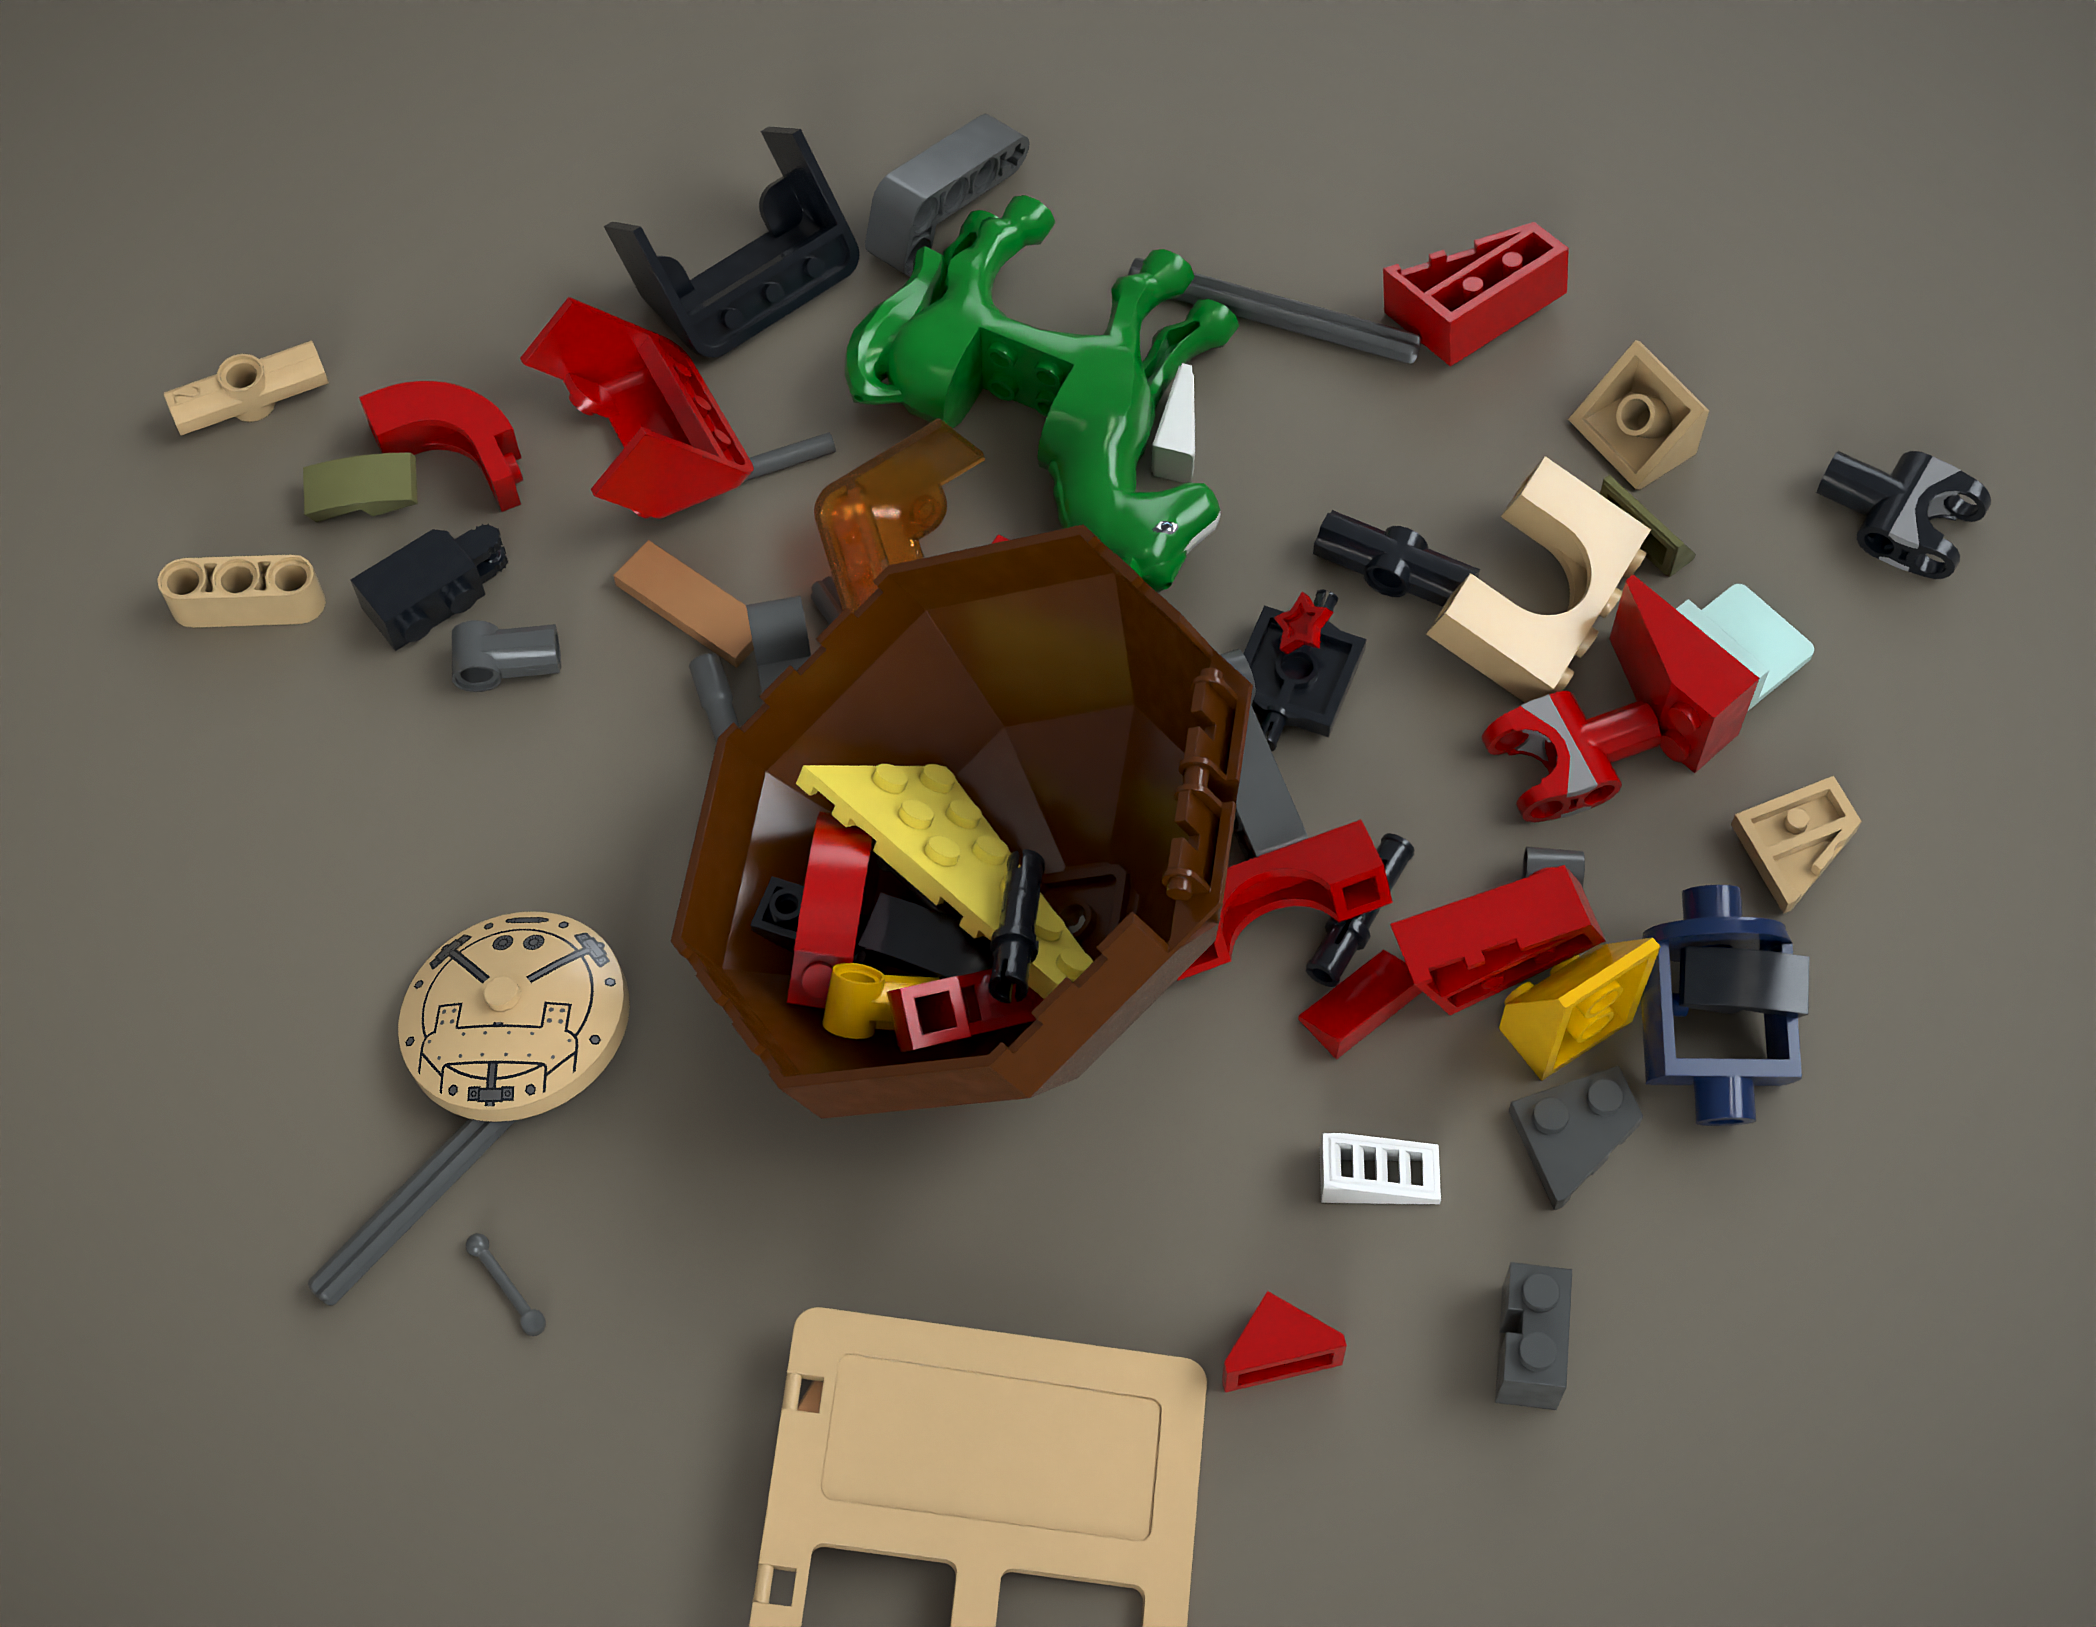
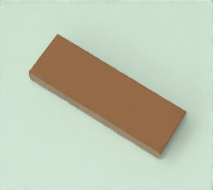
[613,540,754,668]

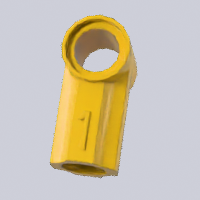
[822,963,940,1039]

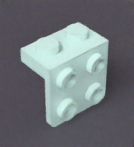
[1676,584,1814,711]

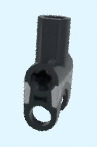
[1816,451,1991,579]

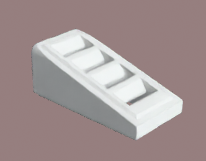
[1151,363,1195,483]
[1320,1133,1441,1204]

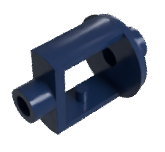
[1641,885,1802,1126]

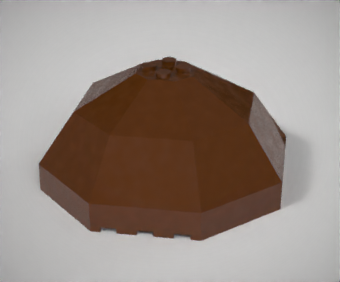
[671,524,1253,1119]

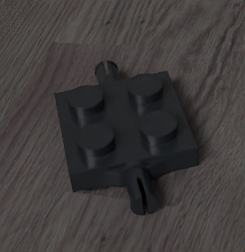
[1243,589,1367,751]

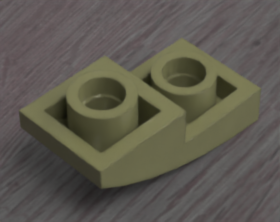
[303,453,418,522]

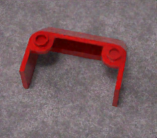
[520,297,754,519]

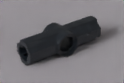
[1313,510,1480,607]

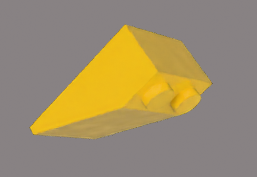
[1499,937,1661,1081]

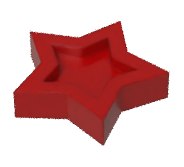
[1274,592,1334,654]

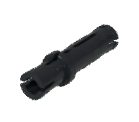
[1306,833,1415,987]
[988,849,1045,1003]

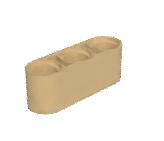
[157,555,326,628]

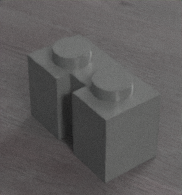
[1495,1262,1572,1410]

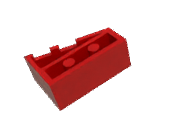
[1383,222,1569,367]
[1390,865,1606,1016]

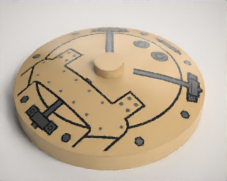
[398,912,630,1122]

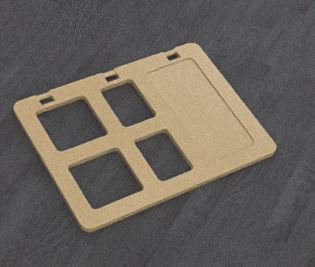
[749,1307,1207,1627]

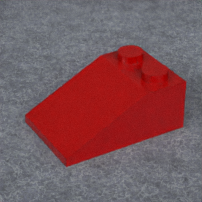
[1609,574,1760,773]

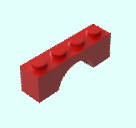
[1177,819,1393,981]

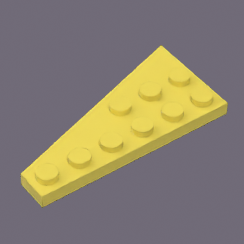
[796,764,1093,999]

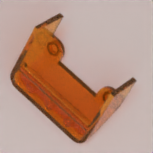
[814,418,985,613]

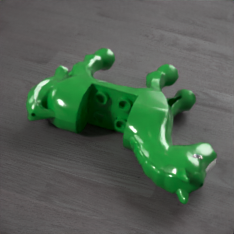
[844,195,1239,593]

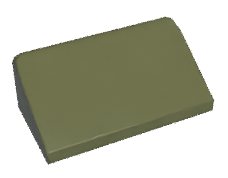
[1600,475,1696,577]

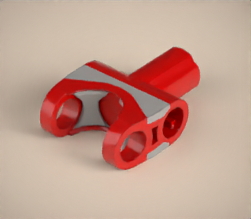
[1481,691,1661,823]

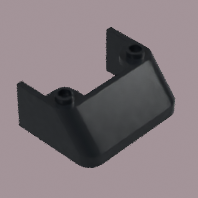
[604,126,860,358]

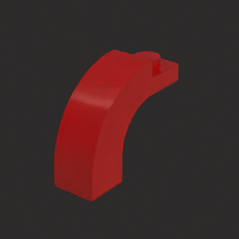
[359,381,523,512]
[787,812,873,1009]
[887,969,1044,1052]

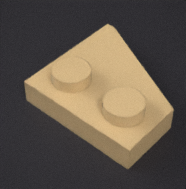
[1731,776,1862,914]

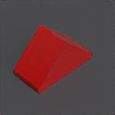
[1222,1291,1347,1393]

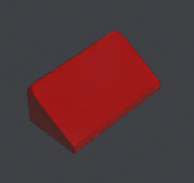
[1298,949,1422,1060]

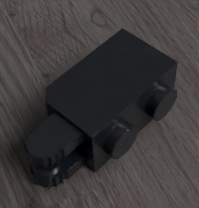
[350,523,508,651]

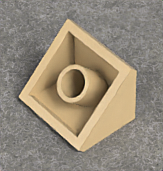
[1568,340,1709,490]

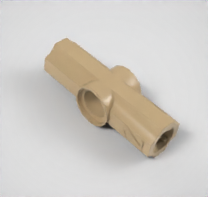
[164,341,329,436]

